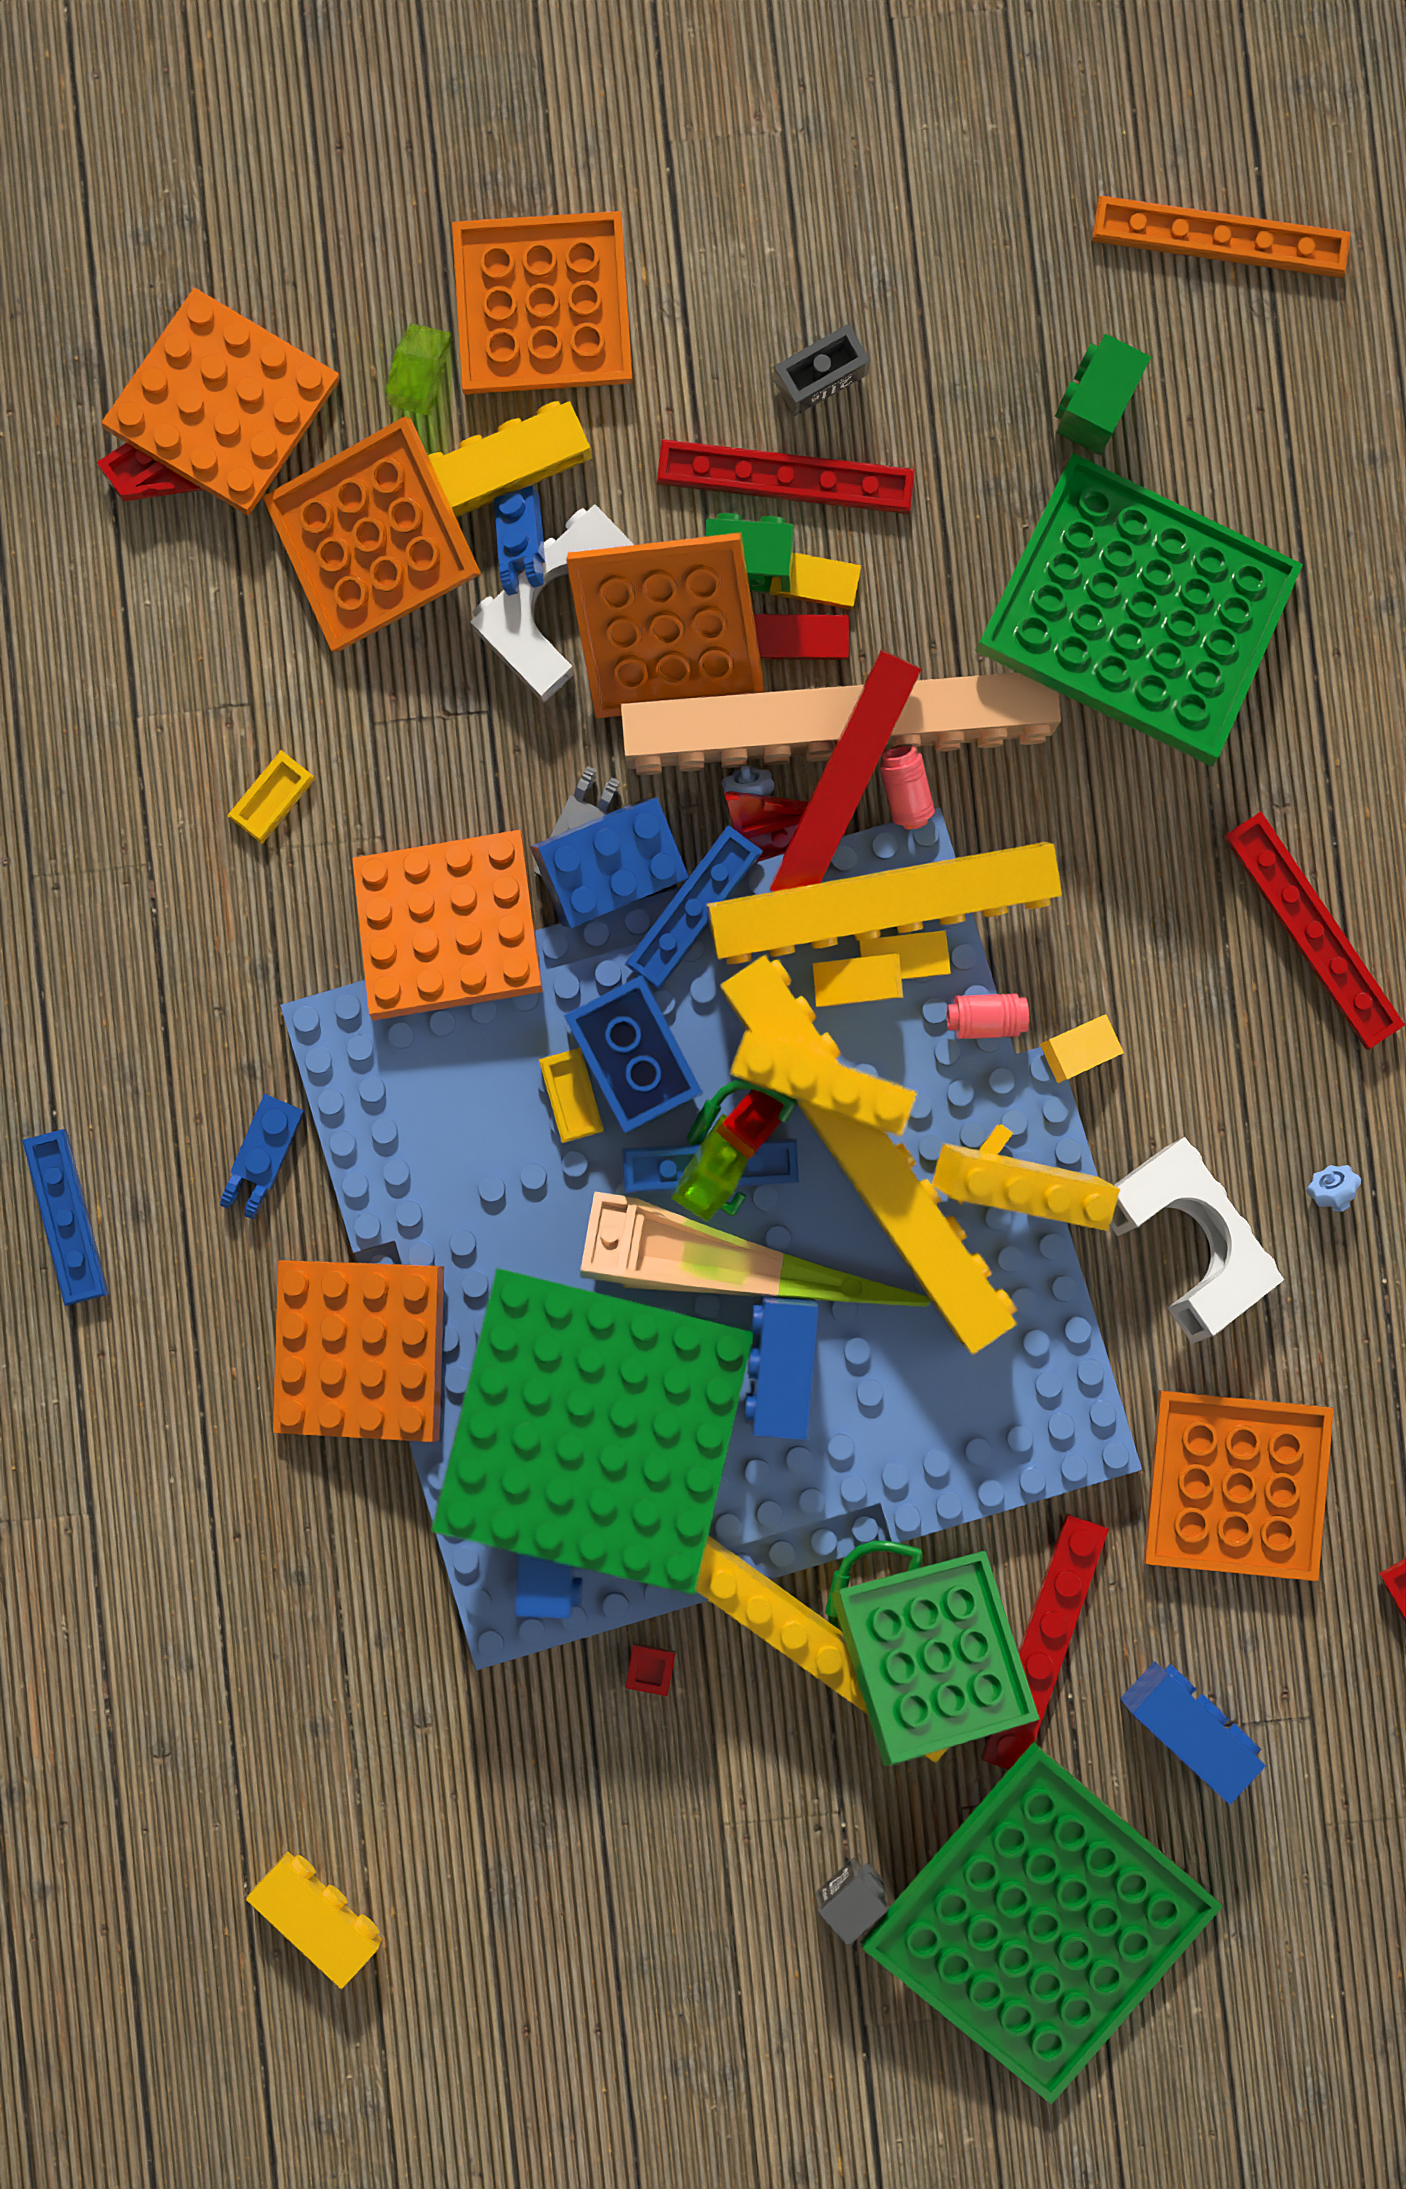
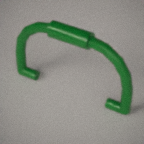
[686,1079,797,1216]
[825,1540,923,1628]

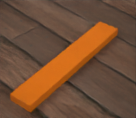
[1091,195,1351,278]

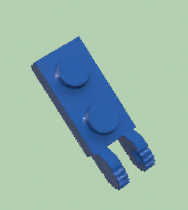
[494,485,545,596]
[219,1094,305,1220]

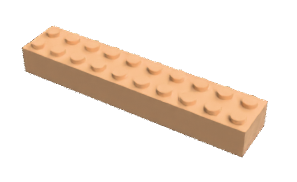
[621,673,1061,775]

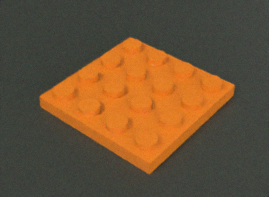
[452,211,633,394]
[101,287,340,516]
[262,416,481,652]
[566,533,765,719]
[352,829,543,1021]
[273,1260,444,1442]
[1143,1390,1334,1581]

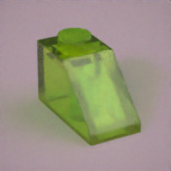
[385,323,452,416]
[671,1114,749,1222]

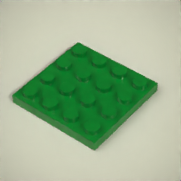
[831,1550,1040,1767]

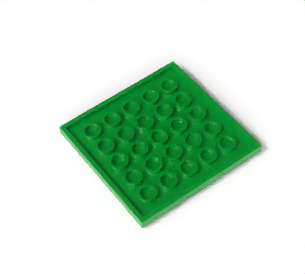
[975,453,1303,767]
[431,1268,753,1595]
[859,1742,1223,2105]

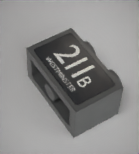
[773,323,870,417]
[815,1857,888,1946]

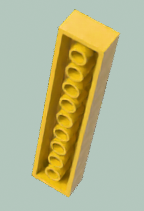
[720,955,1017,1354]

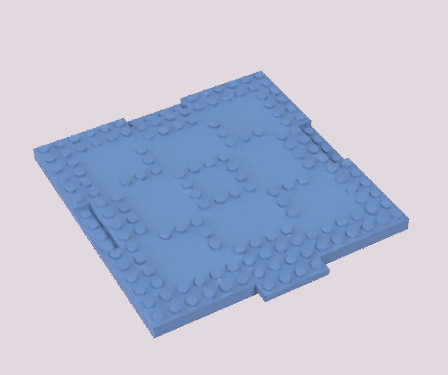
[280,808,1142,1670]

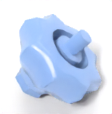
[722,765,774,796]
[1306,1165,1361,1212]

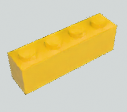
[428,401,592,517]
[731,1030,917,1137]
[932,1143,1120,1231]

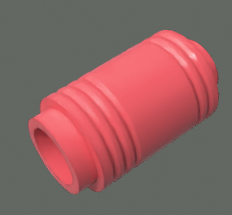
[879,745,935,829]
[946,994,1029,1039]

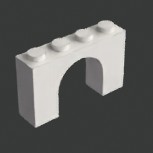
[470,504,634,703]
[1110,1137,1284,1344]

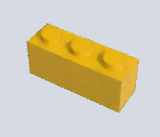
[246,1851,382,1989]

